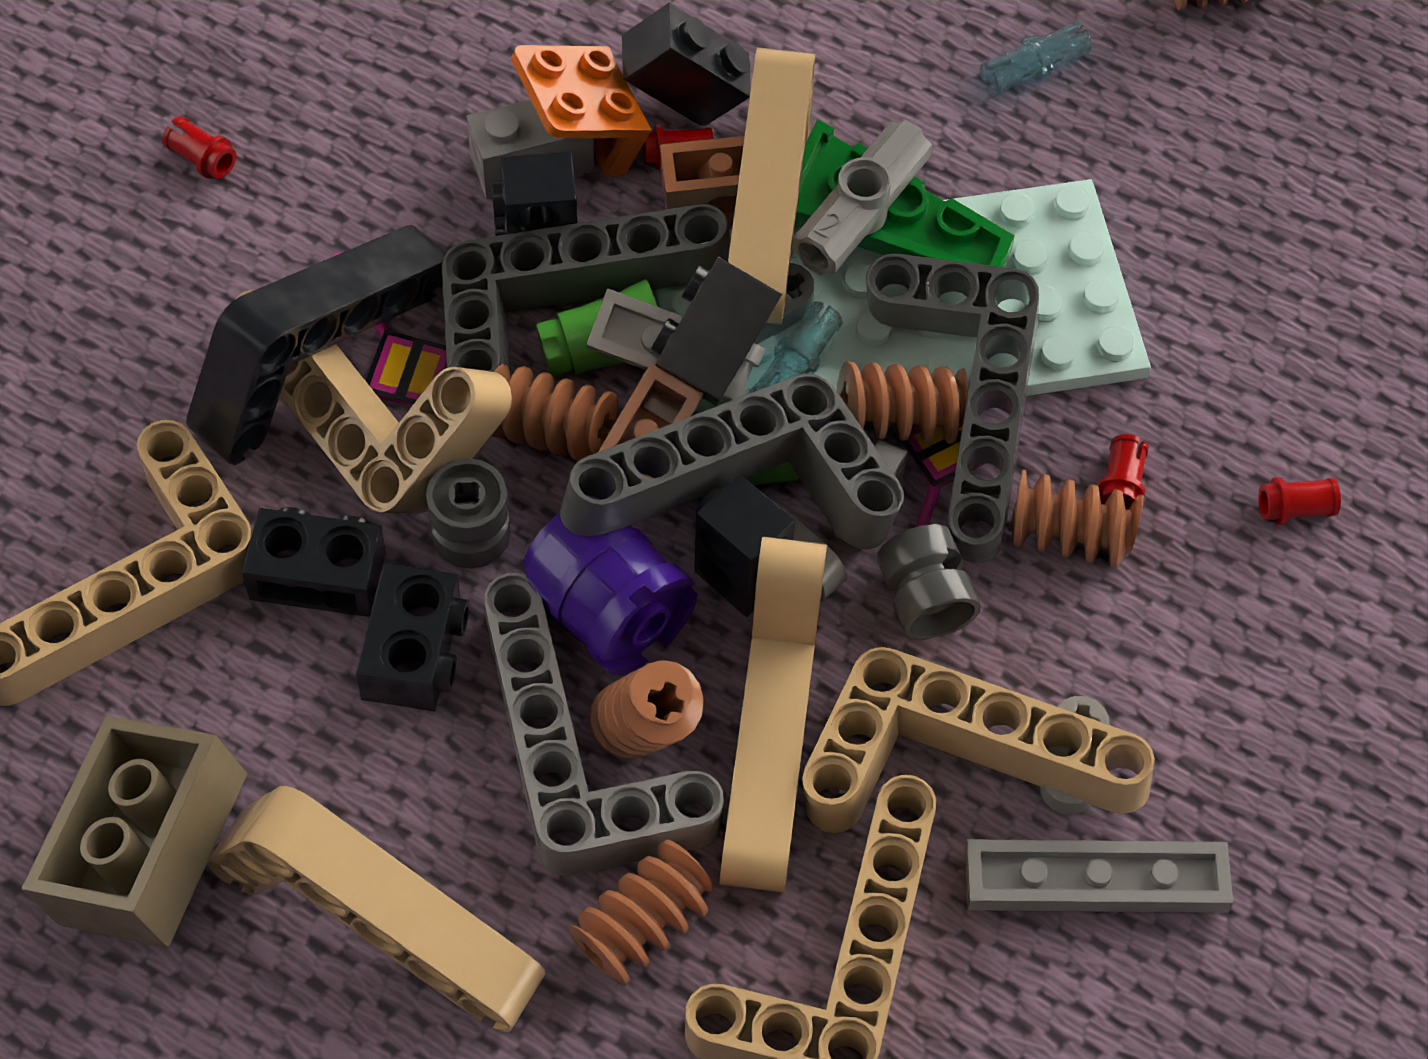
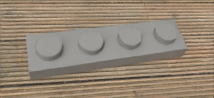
[965,839,1233,913]

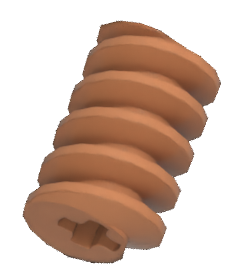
[836,361,968,444]
[491,364,619,462]
[1010,470,1144,568]
[589,660,704,759]
[569,839,713,986]

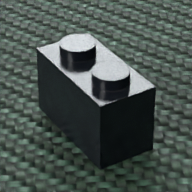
[622,2,751,126]
[650,256,782,406]

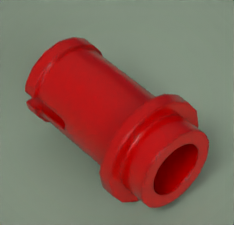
[162,116,237,179]
[642,124,714,170]
[1098,434,1149,510]
[1258,477,1341,525]

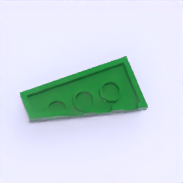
[795,119,1015,267]

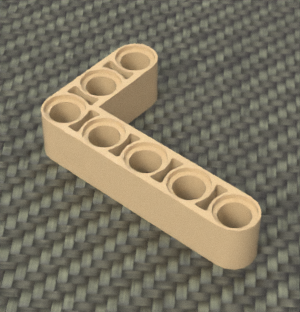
[728,47,815,325]
[235,290,512,514]
[0,420,252,706]
[719,537,827,893]
[802,647,1155,833]
[685,775,936,1059]
[207,786,545,1032]

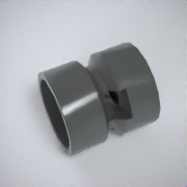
[426,458,511,569]
[877,524,981,641]

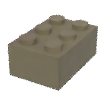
[21,716,248,948]

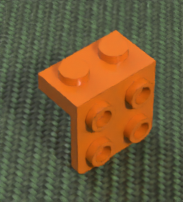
[511,45,651,177]

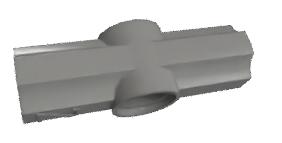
[792,119,932,275]

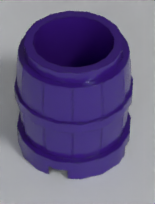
[523,513,698,675]

